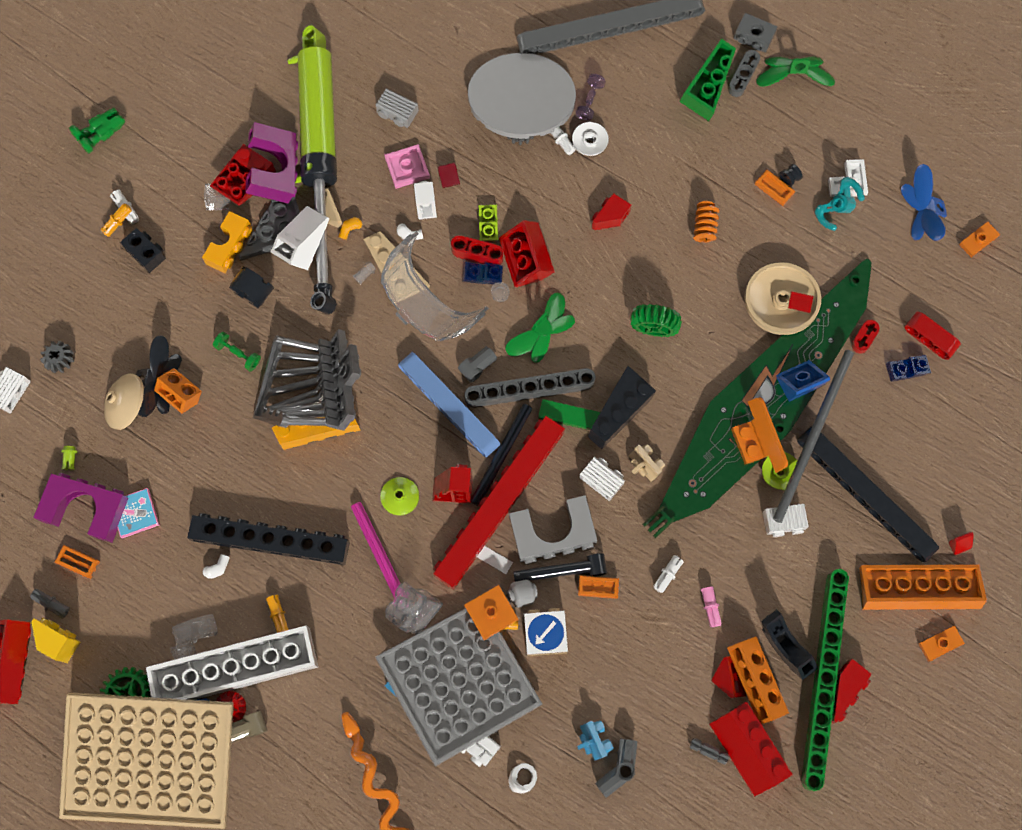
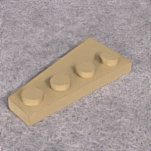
[364,231,430,303]

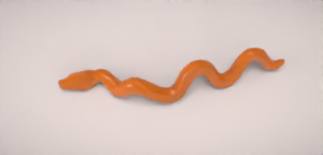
[342,712,410,830]

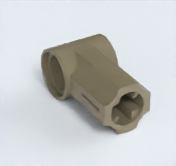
[231,711,267,743]

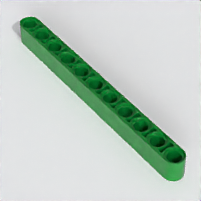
[801,569,849,791]

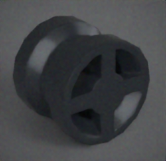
[779,164,803,187]

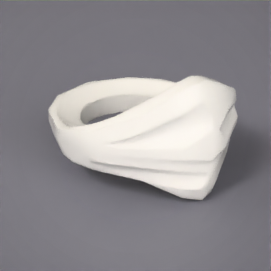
[508,763,537,793]

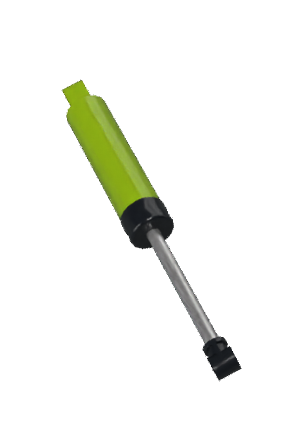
[287,25,337,315]

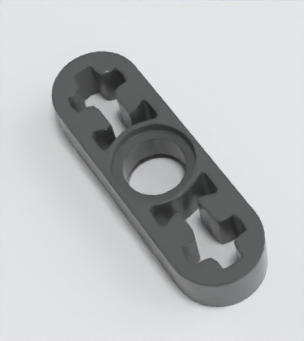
[728,50,760,97]

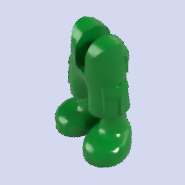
[68,107,126,154]

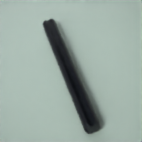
[471,404,532,506]

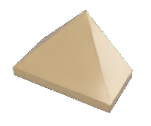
[325,189,342,228]

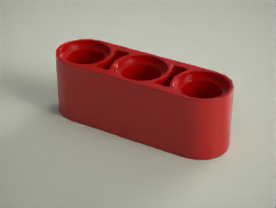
[451,235,503,267]
[904,312,961,360]

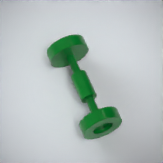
[213,331,261,372]

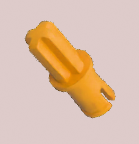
[100,203,132,237]
[266,595,289,633]

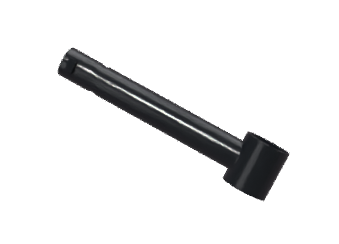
[513,553,608,582]

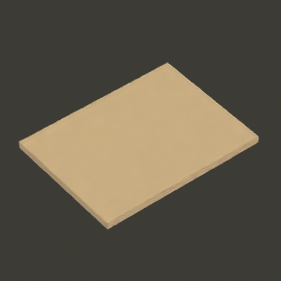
[59,693,233,829]

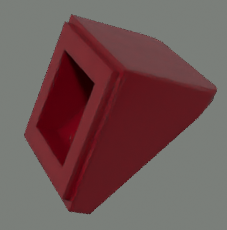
[438,163,460,188]

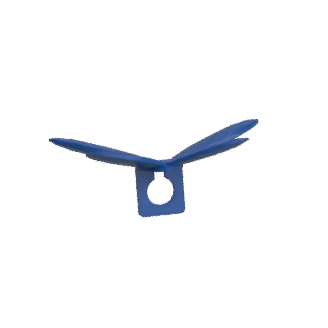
[901,164,947,241]

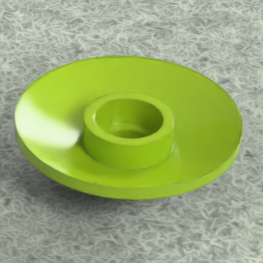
[762,452,797,490]
[380,477,419,516]

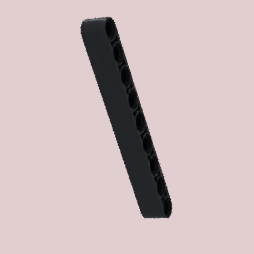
[797,426,939,563]

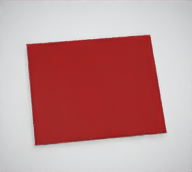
[788,291,814,313]

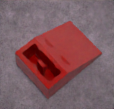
[210,144,276,206]

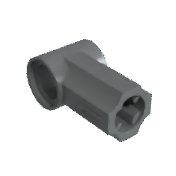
[458,346,497,383]

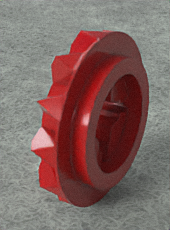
[216,691,246,723]

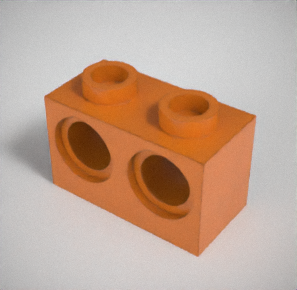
[154,368,202,414]

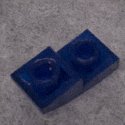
[462,262,503,284]
[886,355,931,382]

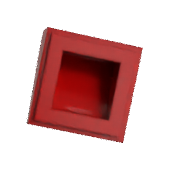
[948,532,974,555]

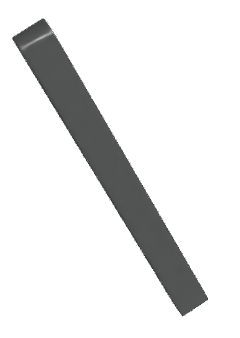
[516,0,705,54]

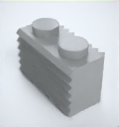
[376,88,419,128]

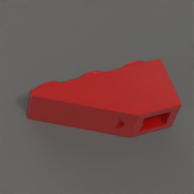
[832,659,872,723]

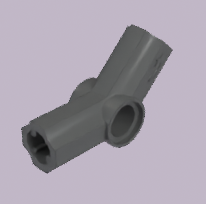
[595,739,638,798]

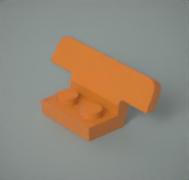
[731,397,788,473]

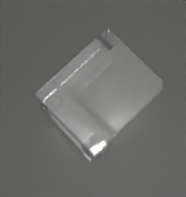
[204,184,230,210]

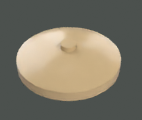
[745,263,821,335]

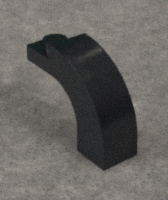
[761,609,818,680]

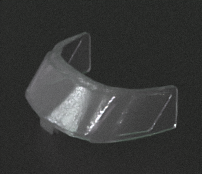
[381,231,489,341]

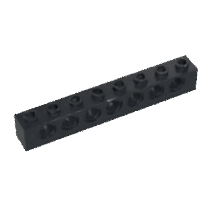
[187,513,350,565]

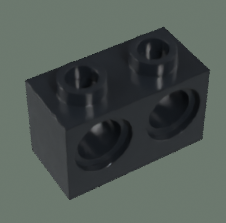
[120,228,166,274]

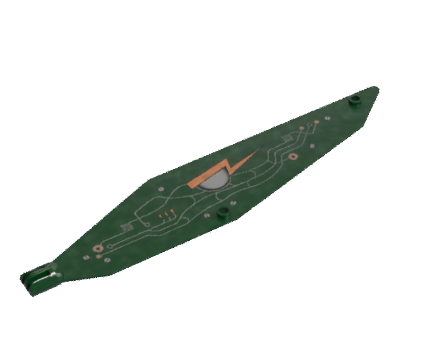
[642,259,872,539]

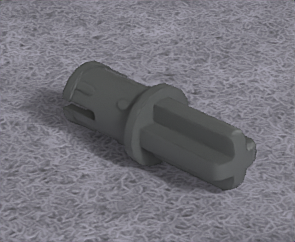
[30,589,70,619]

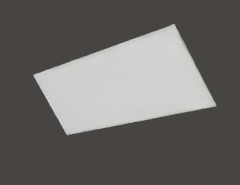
[477,546,513,574]

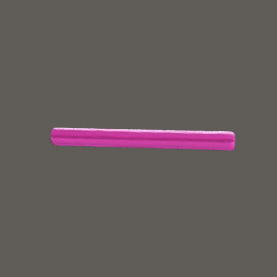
[351,502,410,609]

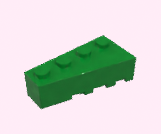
[679,38,736,121]

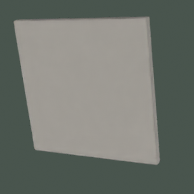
[375,608,542,767]

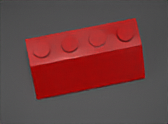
[0,619,31,704]
[709,702,793,797]

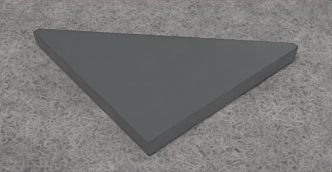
[239,197,300,261]

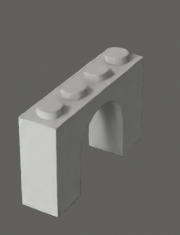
[509,495,597,564]

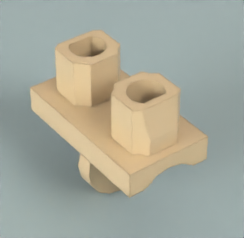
[629,444,665,482]

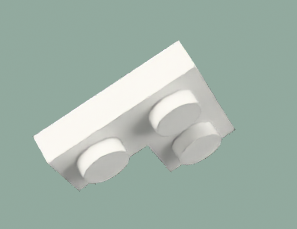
[828,159,868,197]

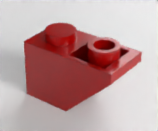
[591,193,632,230]

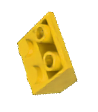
[31,618,81,663]

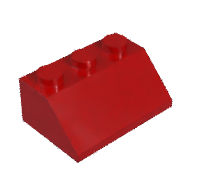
[499,220,555,287]

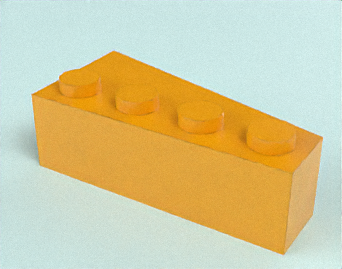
[272,417,361,450]

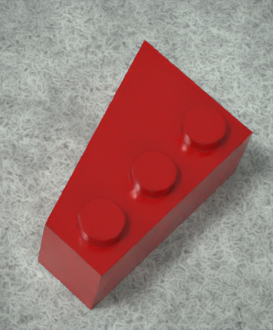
[432,464,473,504]

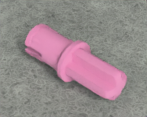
[701,587,722,627]

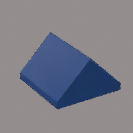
[776,360,830,402]

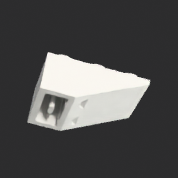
[271,206,330,270]

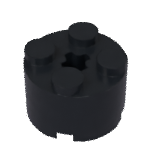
[229,266,274,309]

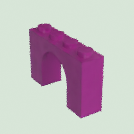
[245,122,298,203]
[33,473,129,543]

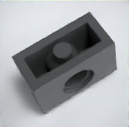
[734,13,778,53]

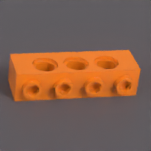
[727,636,789,724]

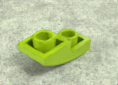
[479,205,498,241]

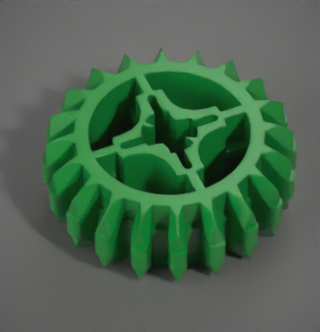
[630,304,682,337]
[100,667,152,698]

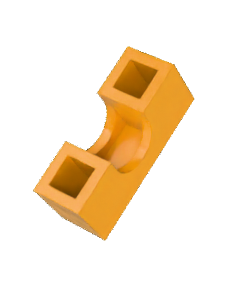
[202,211,252,273]

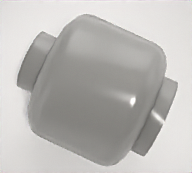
[507,580,538,607]

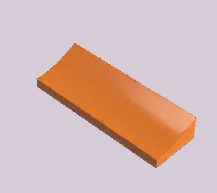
[859,565,987,610]

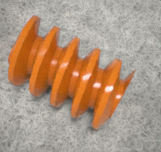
[693,201,720,243]

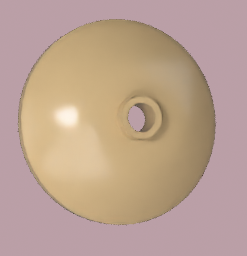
[104,373,144,430]

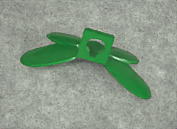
[756,57,835,87]
[505,293,575,363]

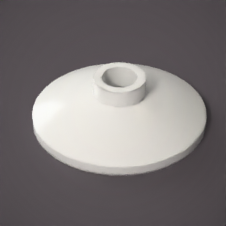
[572,122,608,156]

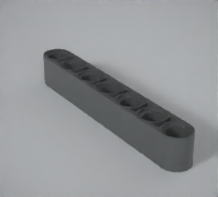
[465,368,595,408]

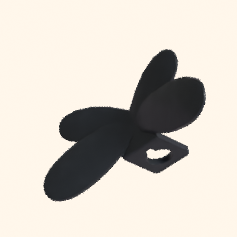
[136,335,182,417]

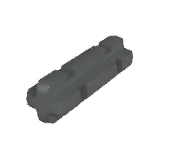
[690,738,729,764]

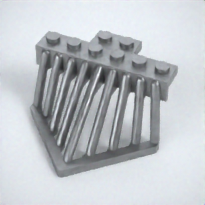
[253,329,361,431]

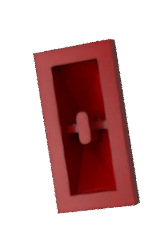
[711,656,746,698]

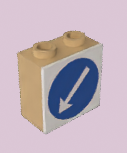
[524,608,568,656]

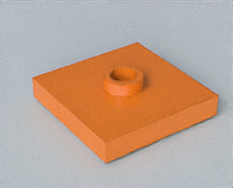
[464,585,519,641]

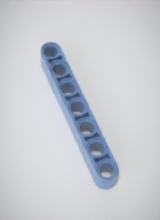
[398,352,501,458]

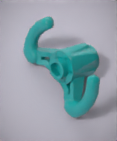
[815,177,865,231]

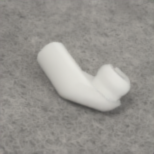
[397,224,423,242]
[203,554,230,579]

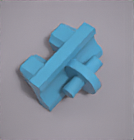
[577,721,613,761]

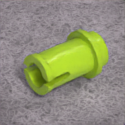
[61,446,77,471]

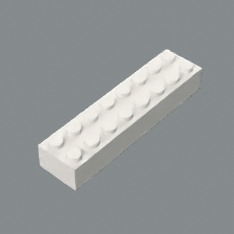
[146,626,318,700]

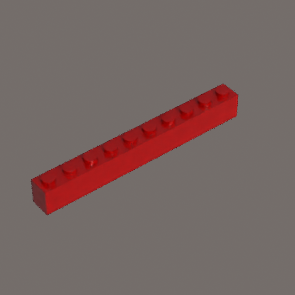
[433,416,565,590]

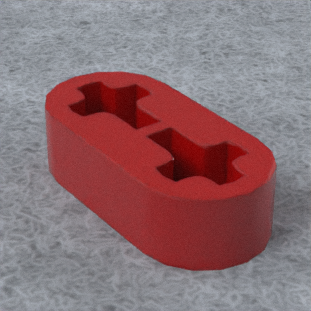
[852,320,880,354]

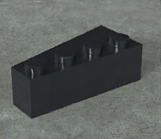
[588,366,656,449]

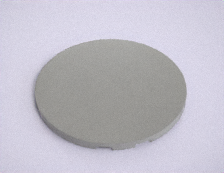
[468,53,576,139]

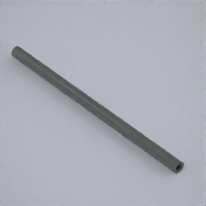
[773,350,854,523]

